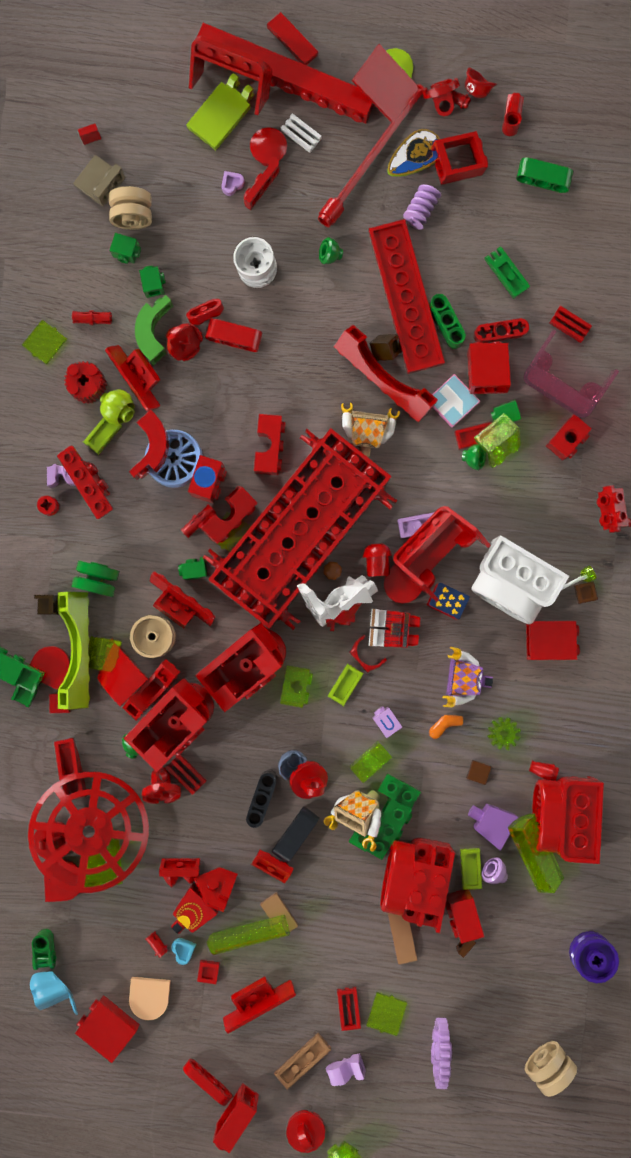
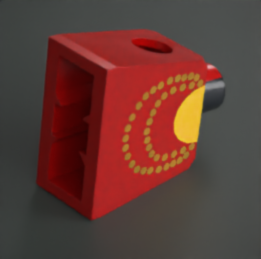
[171,883,219,934]

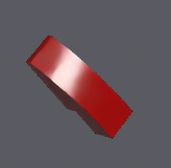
[54,738,87,800]

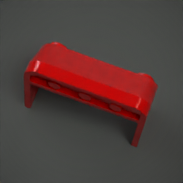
[189,36,272,116]
[393,506,491,602]

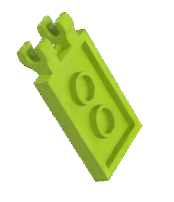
[186,73,255,151]

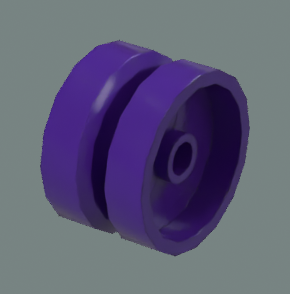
[569,931,619,983]

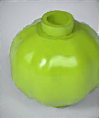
[100,389,135,425]

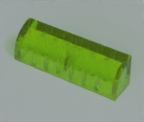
[508,813,564,893]
[207,914,290,955]

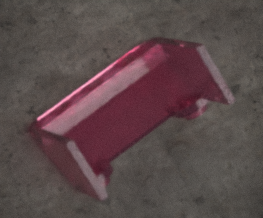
[523,329,619,418]

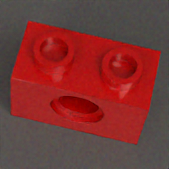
[546,414,592,461]

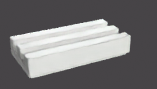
[281,113,322,153]

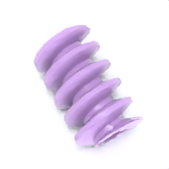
[403,184,441,230]

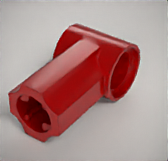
[502,93,524,137]

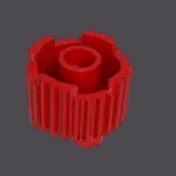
[64,361,107,404]

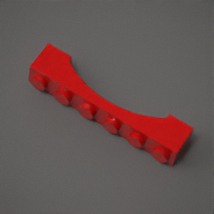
[334,325,438,423]

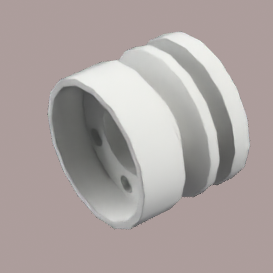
[234,237,277,288]

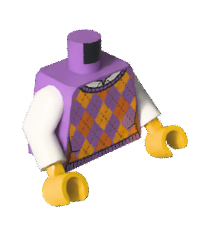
[442,647,493,708]

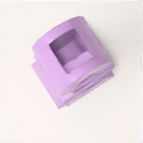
[47,464,75,488]
[326,1053,366,1086]

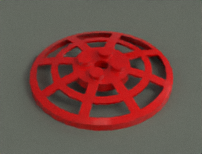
[28,772,149,893]

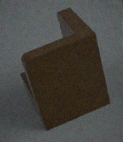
[369,334,402,361]
[34,595,58,615]

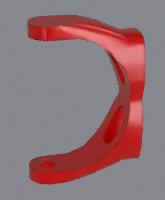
[349,634,387,673]

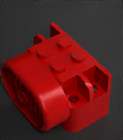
[195,623,286,713]
[123,678,214,772]
[531,776,604,864]
[380,837,455,933]

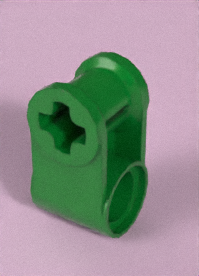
[32,929,56,970]

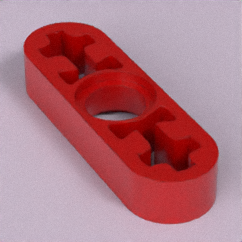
[473,318,529,343]
[183,1059,232,1106]

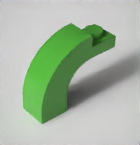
[135,295,173,366]

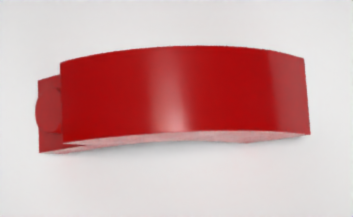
[129,409,169,480]
[122,659,180,721]

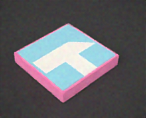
[432,374,480,428]

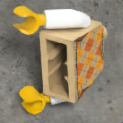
[341,403,400,457]
[324,790,381,852]

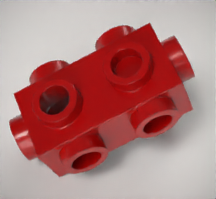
[597,485,631,533]

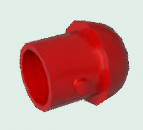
[363,543,392,577]

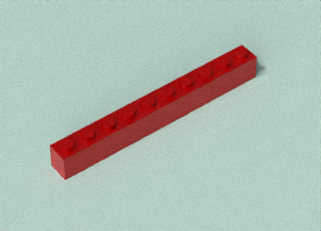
[197,22,374,124]

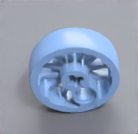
[145,430,203,488]

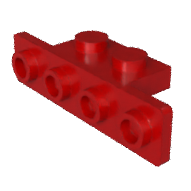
[105,345,161,411]
[57,445,113,519]
[149,571,215,629]
[223,977,296,1034]

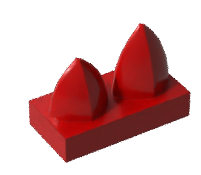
[159,858,201,888]

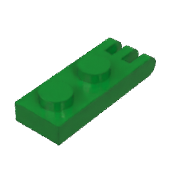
[484,247,530,299]

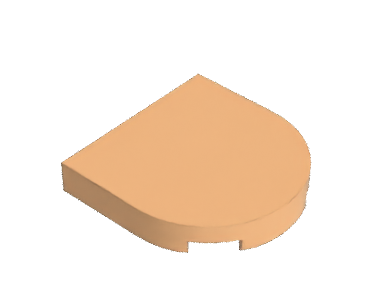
[129,977,171,1020]

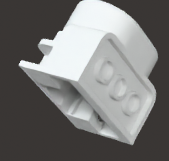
[471,535,569,624]

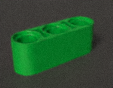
[516,158,574,193]
[429,294,466,349]

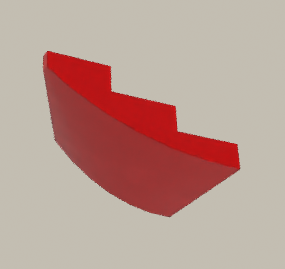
[97,638,149,707]

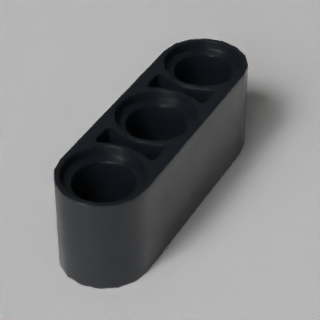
[246,770,277,828]
[272,806,320,864]

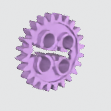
[431,1018,452,1089]

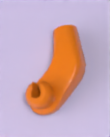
[429,715,463,739]

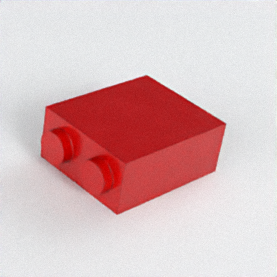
[467,341,511,394]
[526,621,580,660]
[75,995,140,1063]

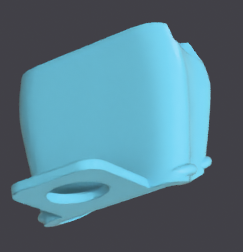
[30,971,78,1015]

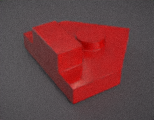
[194,867,238,912]

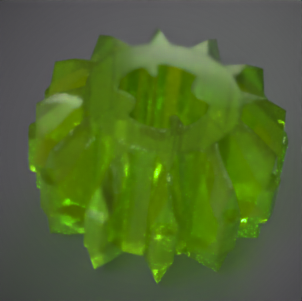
[487,717,521,750]

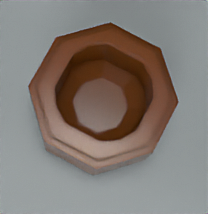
[324,562,342,580]

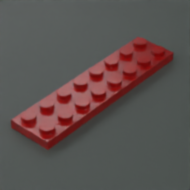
[368,219,445,374]

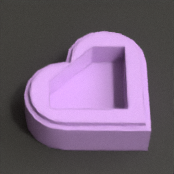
[222,171,245,196]

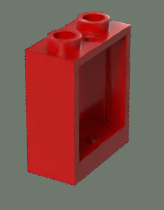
[431,131,488,185]
[213,1083,259,1154]

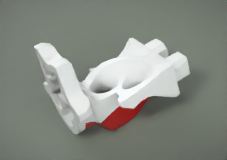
[297,575,378,627]

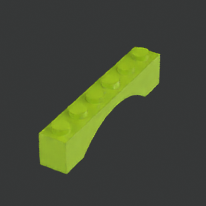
[58,592,90,709]

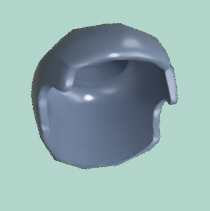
[278,750,307,780]

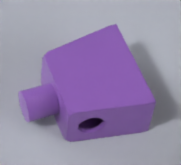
[468,803,519,850]

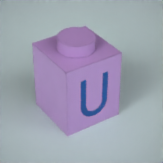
[372,706,402,738]

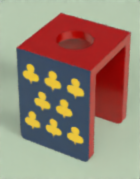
[427,583,470,620]

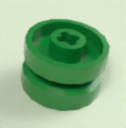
[71,560,120,597]

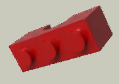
[254,414,286,476]
[198,486,258,544]

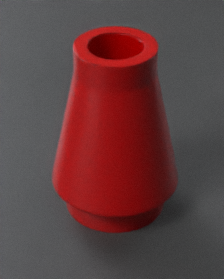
[529,760,559,780]

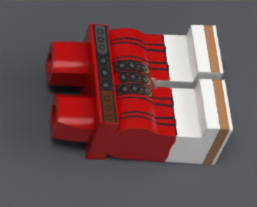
[369,609,420,648]

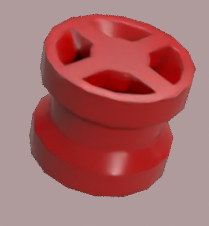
[37,495,60,516]

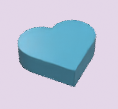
[171,938,196,965]

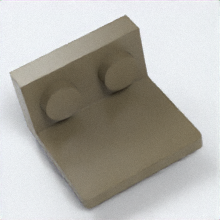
[73,155,126,207]

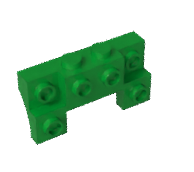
[0,647,45,708]
[349,773,421,860]

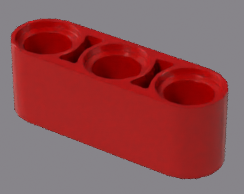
[205,319,263,352]

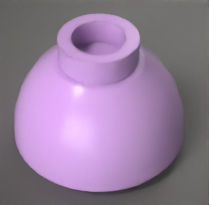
[482,857,508,884]

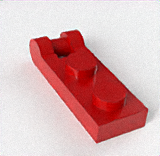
[243,157,280,210]

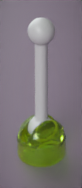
[562,565,597,590]

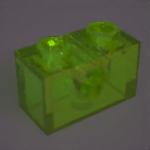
[280,665,313,708]
[350,741,392,783]

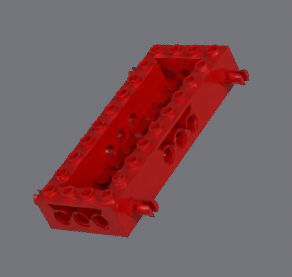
[203,428,398,630]

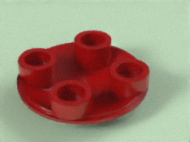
[250,127,287,166]

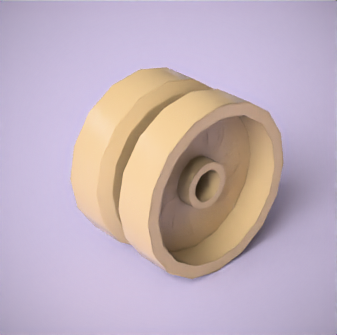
[109,186,152,230]
[130,615,176,658]
[525,1041,577,1097]

